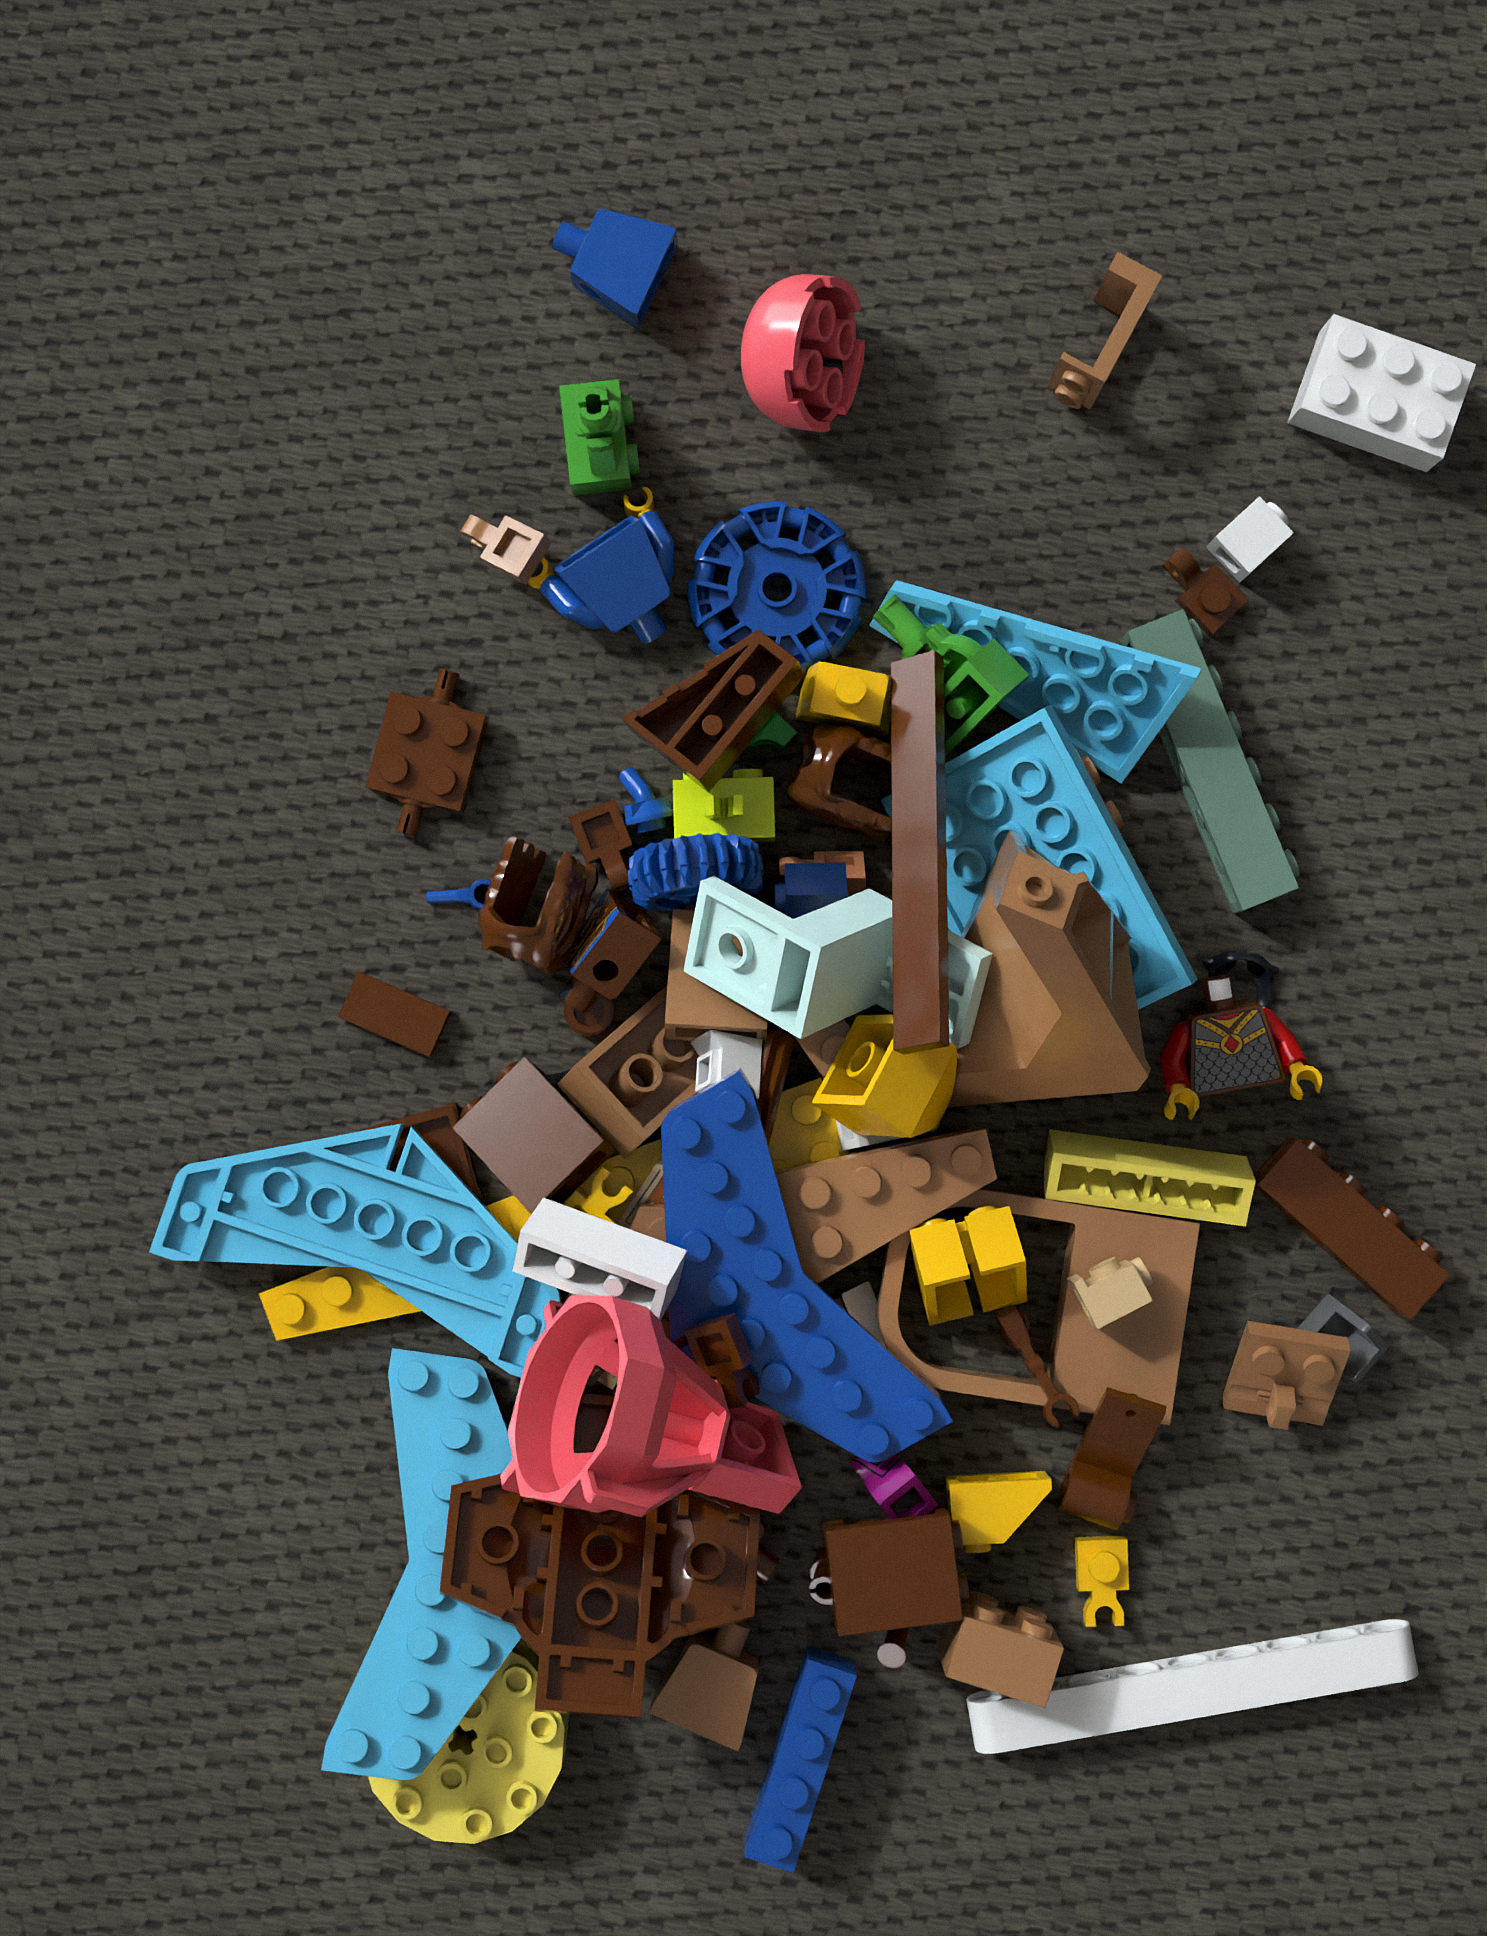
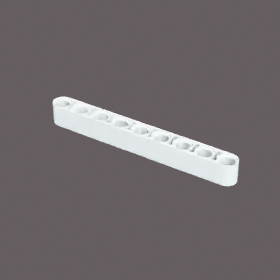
[966,1619,1419,1754]

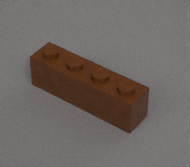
[1254,1137,1450,1320]

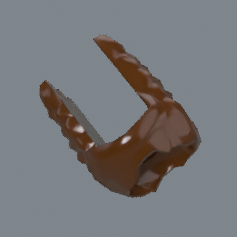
[786,724,892,839]
[478,836,599,974]

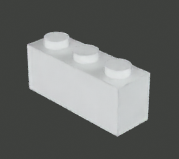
[512,1197,687,1320]

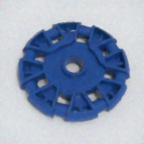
[687,501,867,675]

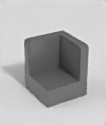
[1297,1293,1390,1383]

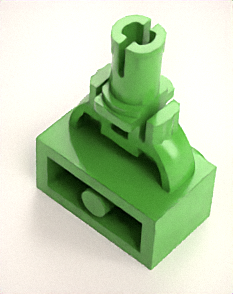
[559,379,640,496]
[873,594,1029,757]

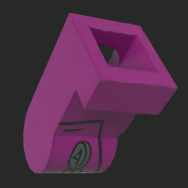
[850,1454,938,1519]

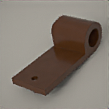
[1057,1387,1166,1530]

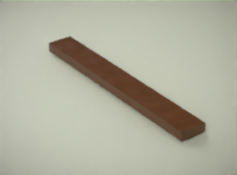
[891,650,949,1055]

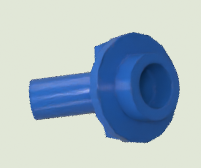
[619,767,674,833]

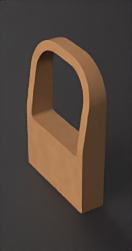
[877,1188,1200,1426]

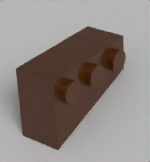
[621,629,805,793]

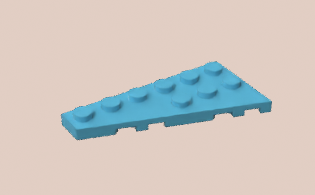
[869,580,1202,784]

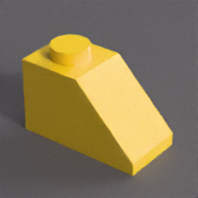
[945,1471,1052,1553]

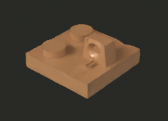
[1223,1321,1351,1430]

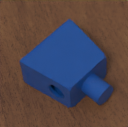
[552,209,678,329]

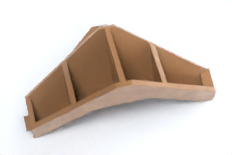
[948,830,1151,1107]

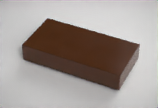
[338,971,452,1057]

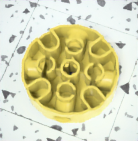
[368,1639,569,1844]

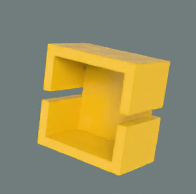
[909,1206,1027,1326]

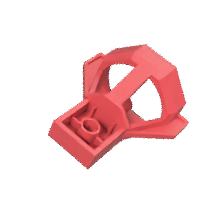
[500,1295,802,1517]

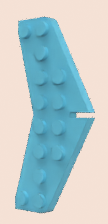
[149,1123,562,1378]
[321,1348,521,1780]

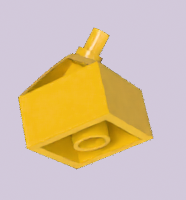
[811,1014,957,1138]

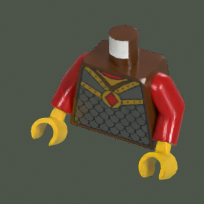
[1160,975,1322,1120]

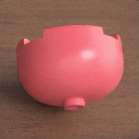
[741,274,865,432]

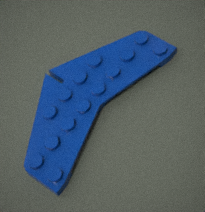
[661,1068,953,1462]

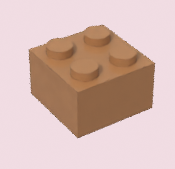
[937,1591,1064,1708]

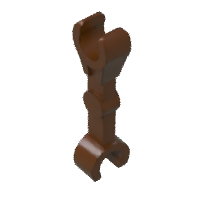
[995,1305,1079,1428]

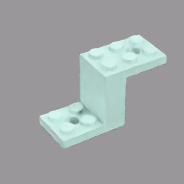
[683,876,993,1049]

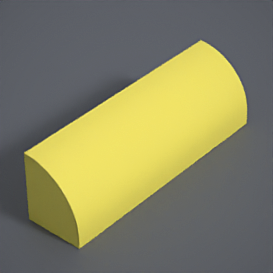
[1044,1129,1256,1227]

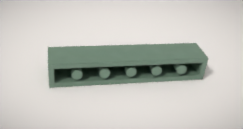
[1120,609,1300,913]

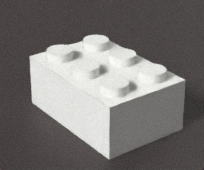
[1287,314,1476,472]

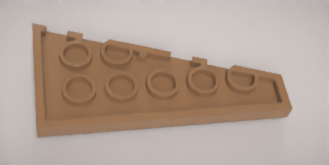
[775,1126,997,1283]

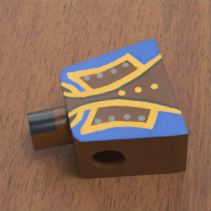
[559,888,661,1012]

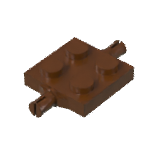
[365,669,489,837]

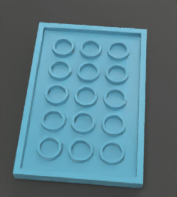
[881,705,1198,1009]

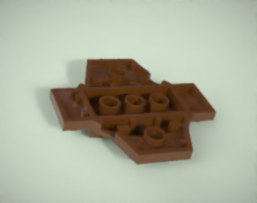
[440,1393,761,1719]

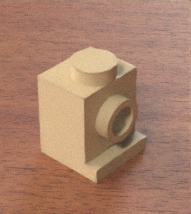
[1067,1257,1153,1329]

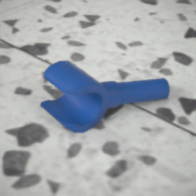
[426,879,491,910]

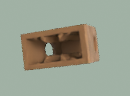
[649,1621,758,1751]

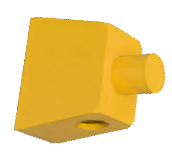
[795,662,891,738]

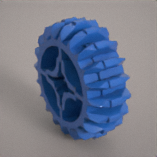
[627,833,764,912]

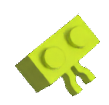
[673,769,775,842]

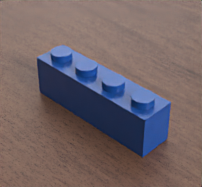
[744,1645,857,1873]

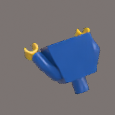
[527,487,674,644]

